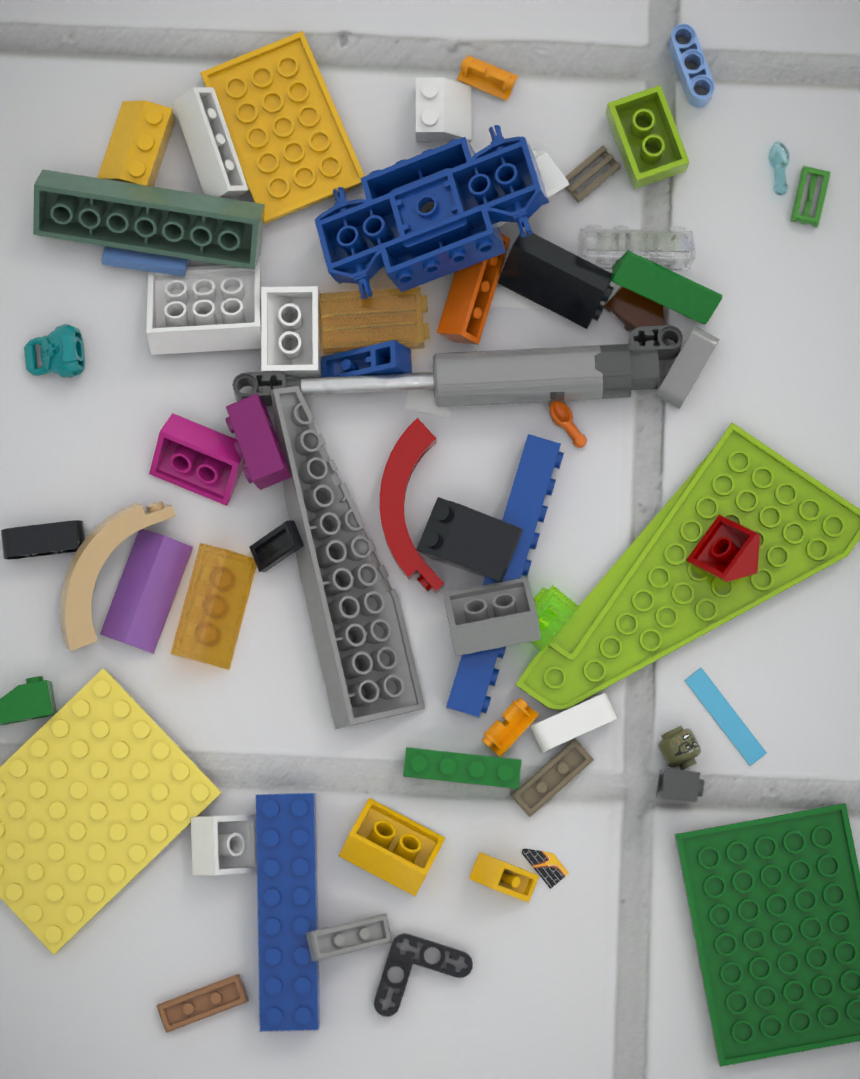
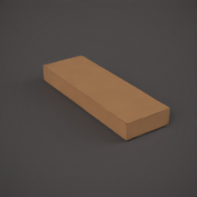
[156,974,249,1033]

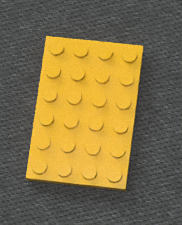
[200,31,365,225]

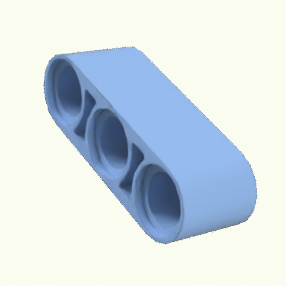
[668,24,715,108]

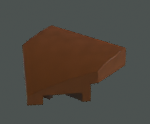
[603,286,665,331]

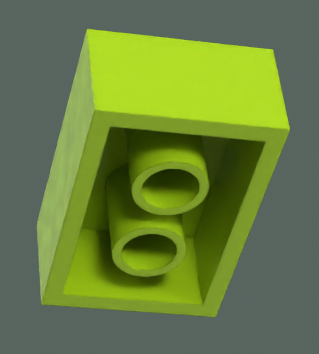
[605,85,690,189]

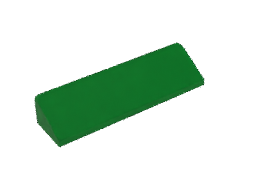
[611,250,722,325]

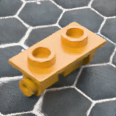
[457,55,518,101]
[482,698,539,758]

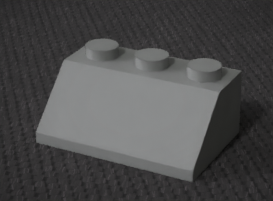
[443,577,541,656]

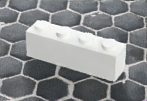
[173,87,249,200]

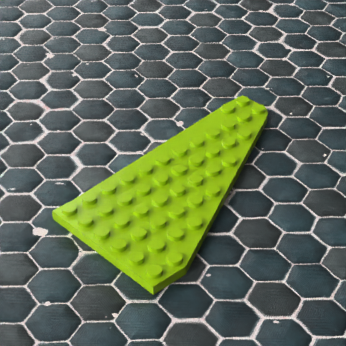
[515,422,860,710]

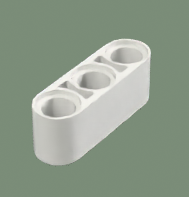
[530,692,618,753]

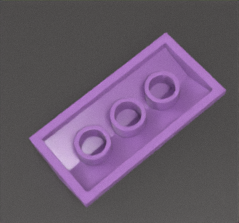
[100,529,193,654]

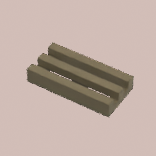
[565,145,621,203]

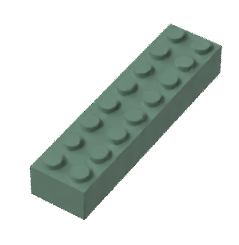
[33,169,265,270]

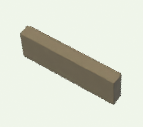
[511,739,594,817]

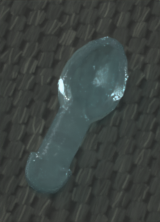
[768,142,789,195]

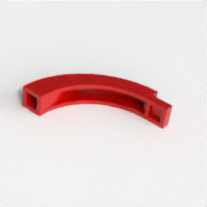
[380,418,445,593]

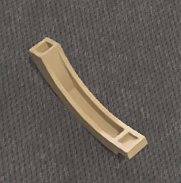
[60,501,175,651]

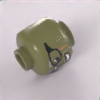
[658,726,701,770]

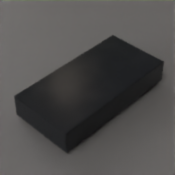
[250,520,304,572]

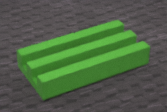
[790,166,830,227]

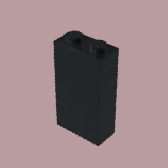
[498,230,614,329]

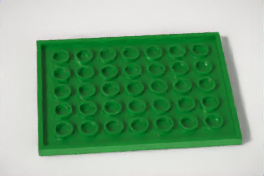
[674,803,860,1067]

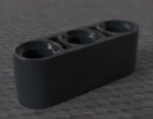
[1,520,85,559]

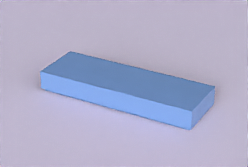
[102,246,190,277]

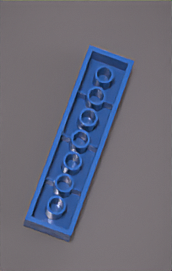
[256,793,320,1031]

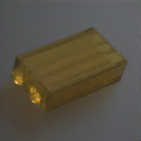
[319,287,430,354]

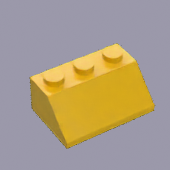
[97,100,176,187]
[339,798,445,897]

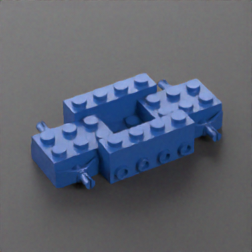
[315,125,549,299]

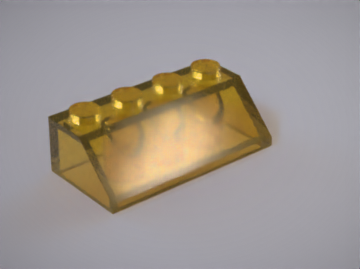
[171,543,257,670]

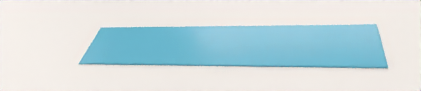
[684,668,767,766]

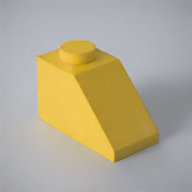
[469,852,539,903]

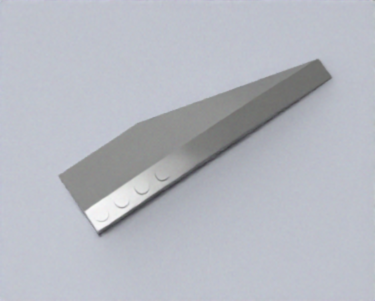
[271,386,425,729]

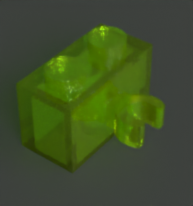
[529,585,579,651]

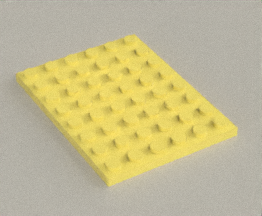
[0,668,223,955]

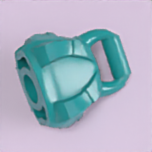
[24,324,85,378]

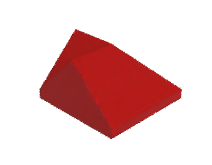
[686,515,760,582]

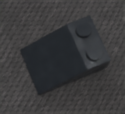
[416,497,523,583]

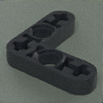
[374,933,473,1017]

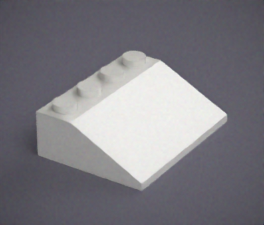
[146,263,261,355]

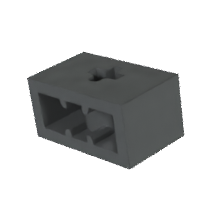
[656,768,704,802]

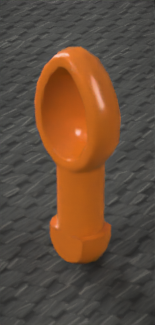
[549,401,587,448]

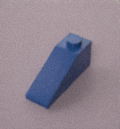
[321,340,412,377]

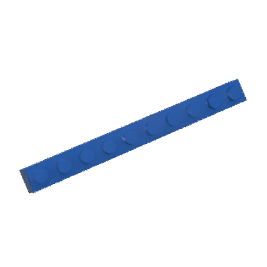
[446,434,564,718]

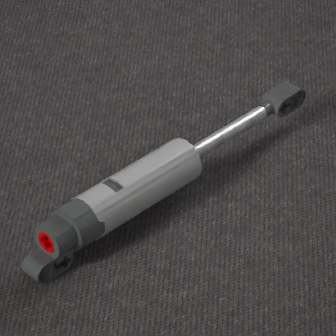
[232,325,683,407]

